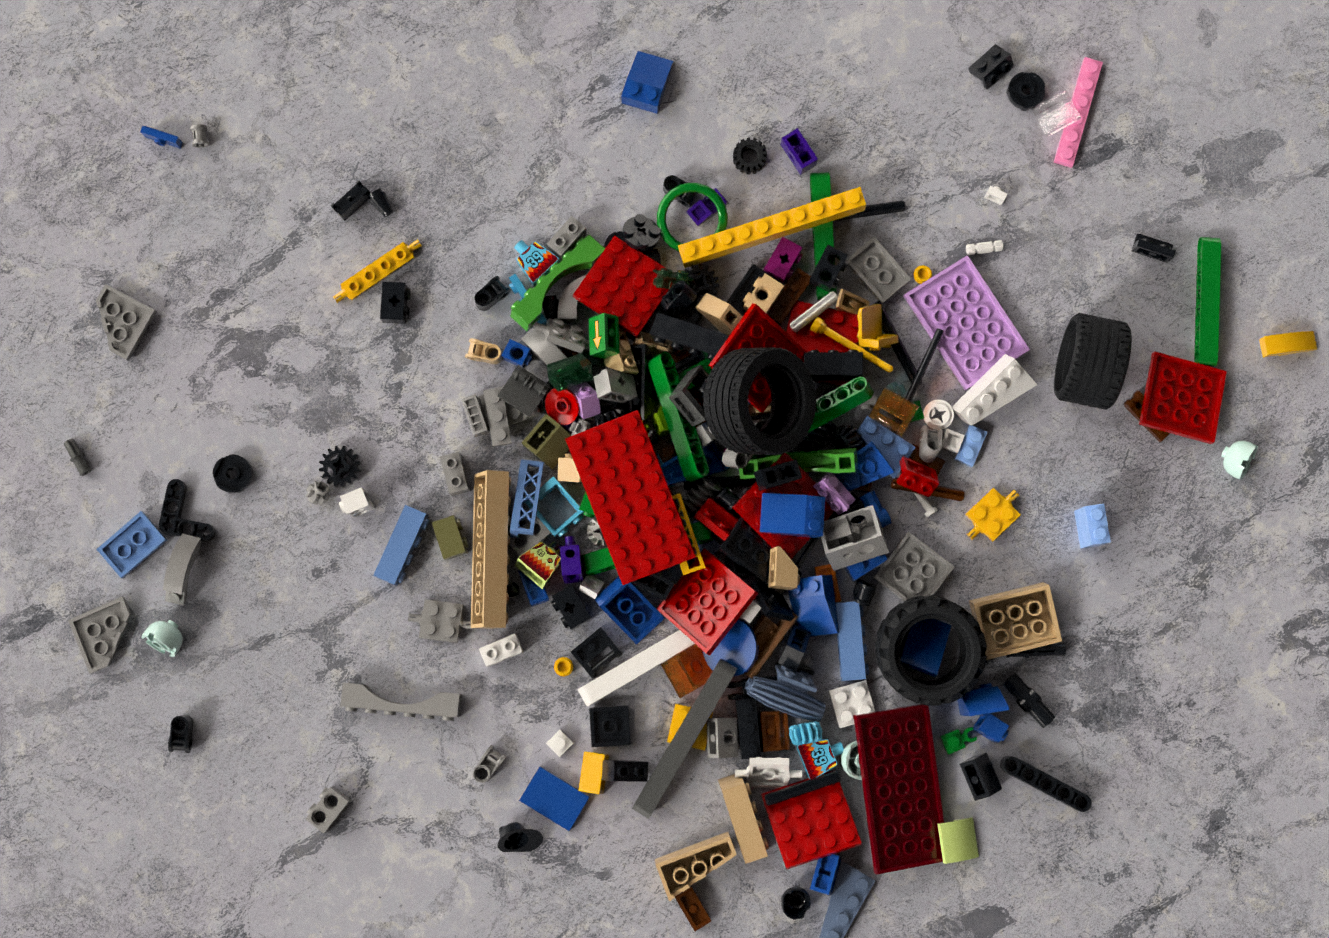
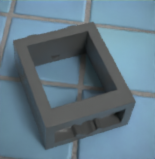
[669,365,709,427]

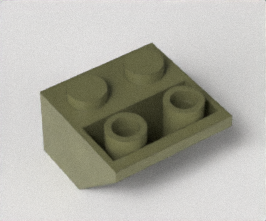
[522,414,571,470]

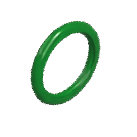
[657,183,728,252]

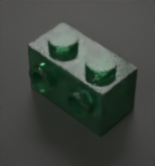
[546,353,593,392]

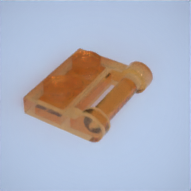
[869,388,919,436]

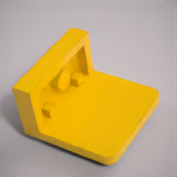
[857,304,898,351]

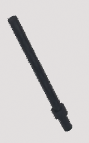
[890,328,944,434]

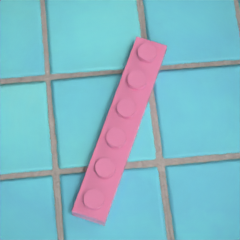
[1053,57,1103,168]

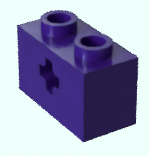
[780,128,818,175]

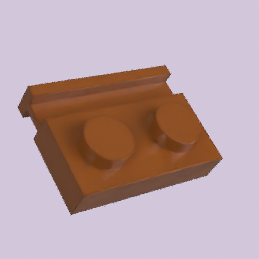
[758,711,790,752]

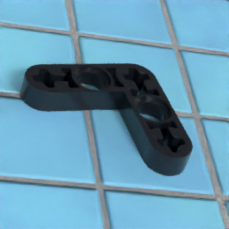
[159,479,216,541]

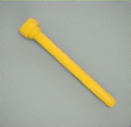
[810,317,893,373]

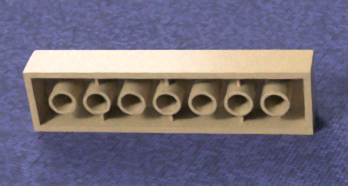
[471,470,511,629]

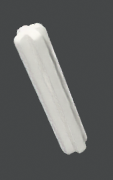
[790,291,838,332]

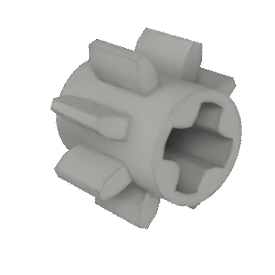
[569,419,592,436]
[306,481,331,505]

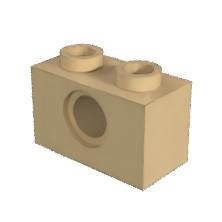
[743,273,784,314]

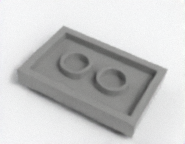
[846,237,911,304]

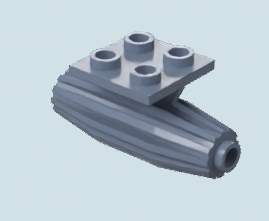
[745,664,826,722]

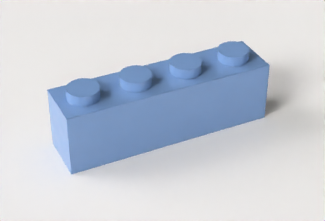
[373,505,430,586]
[835,601,869,681]

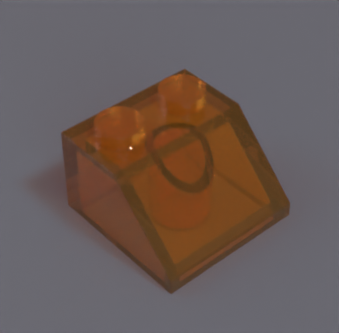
[660,644,713,698]

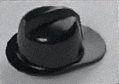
[497,822,543,852]

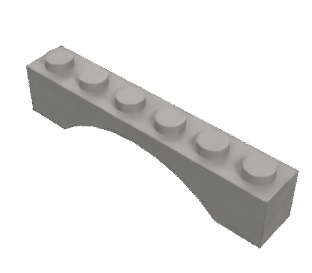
[340,683,462,721]

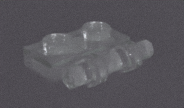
[1032,91,1081,137]

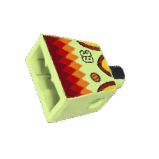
[515,542,561,589]

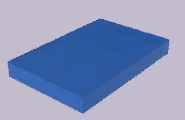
[900,618,952,677]
[519,767,589,831]

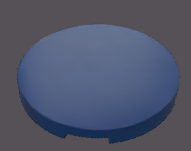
[703,619,759,677]

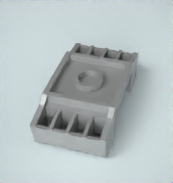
[462,394,542,437]

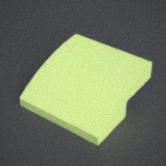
[937,817,979,864]

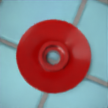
[545,387,579,425]

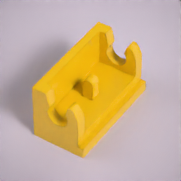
[578,752,609,794]

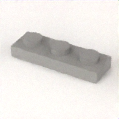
[483,387,512,447]

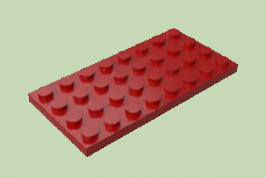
[565,410,696,585]

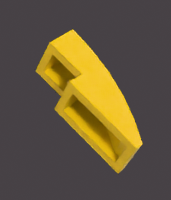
[1259,331,1317,358]

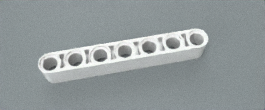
[578,630,695,706]

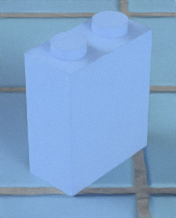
[1074,504,1111,549]

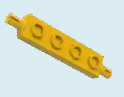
[333,239,422,303]

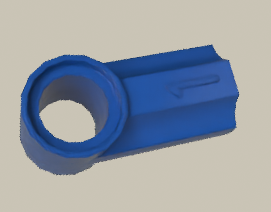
[859,491,892,528]

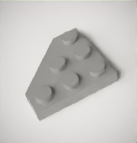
[96,284,157,361]
[68,597,131,674]

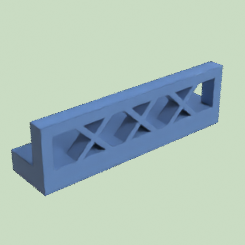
[510,459,544,538]

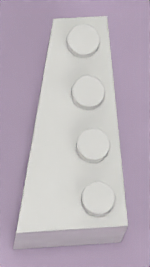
[952,354,1037,426]

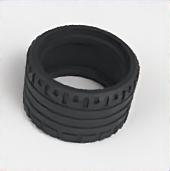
[1054,313,1132,410]

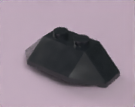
[617,344,657,421]

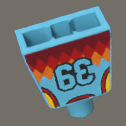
[514,240,560,287]
[795,739,844,780]

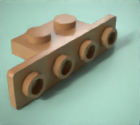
[744,612,798,678]

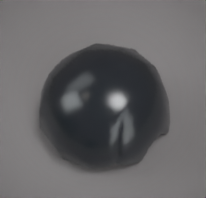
[781,886,811,920]

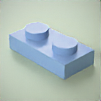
[954,425,987,467]

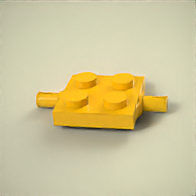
[965,487,1021,542]

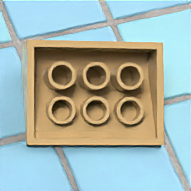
[969,582,1062,660]

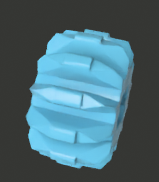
[789,721,822,745]

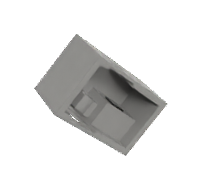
[821,505,889,571]

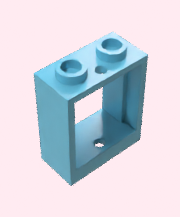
[525,476,584,538]

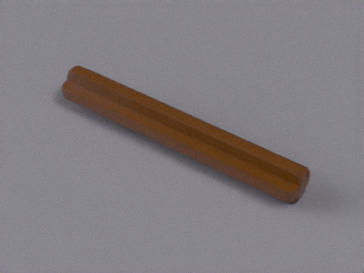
[891,478,965,501]

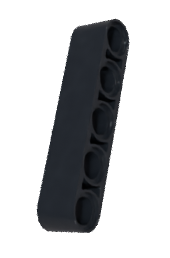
[1000,756,1092,812]

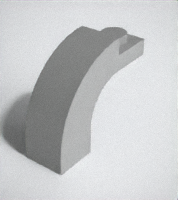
[558,275,586,323]
[521,328,581,386]
[163,533,201,606]

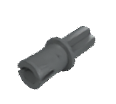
[64,438,92,476]

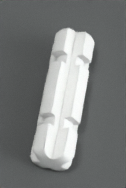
[966,240,1003,255]

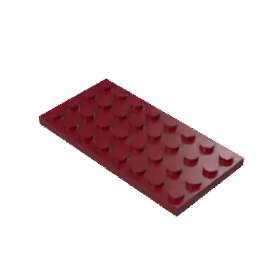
[853,704,944,875]

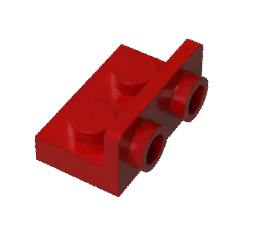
[897,456,939,497]
[694,498,738,541]

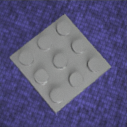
[873,531,954,602]

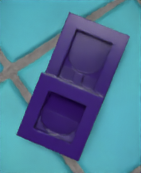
[686,188,728,226]

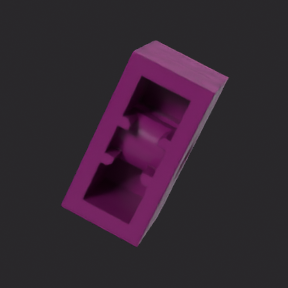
[764,236,803,283]

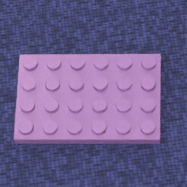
[903,255,1030,391]

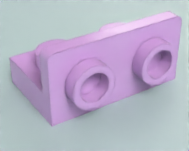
[813,472,856,515]

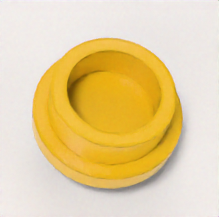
[913,265,932,284]
[554,657,573,677]

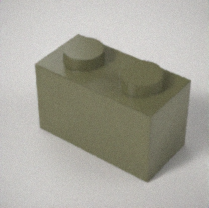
[431,515,469,560]

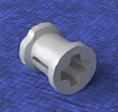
[190,124,209,148]

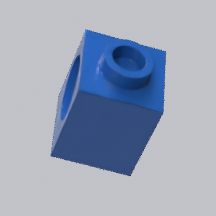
[501,339,533,368]

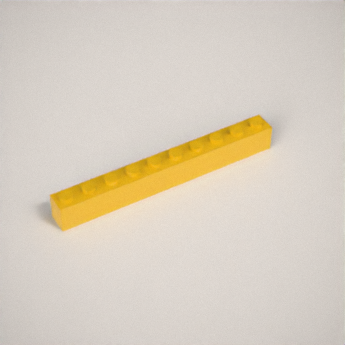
[678,187,866,268]

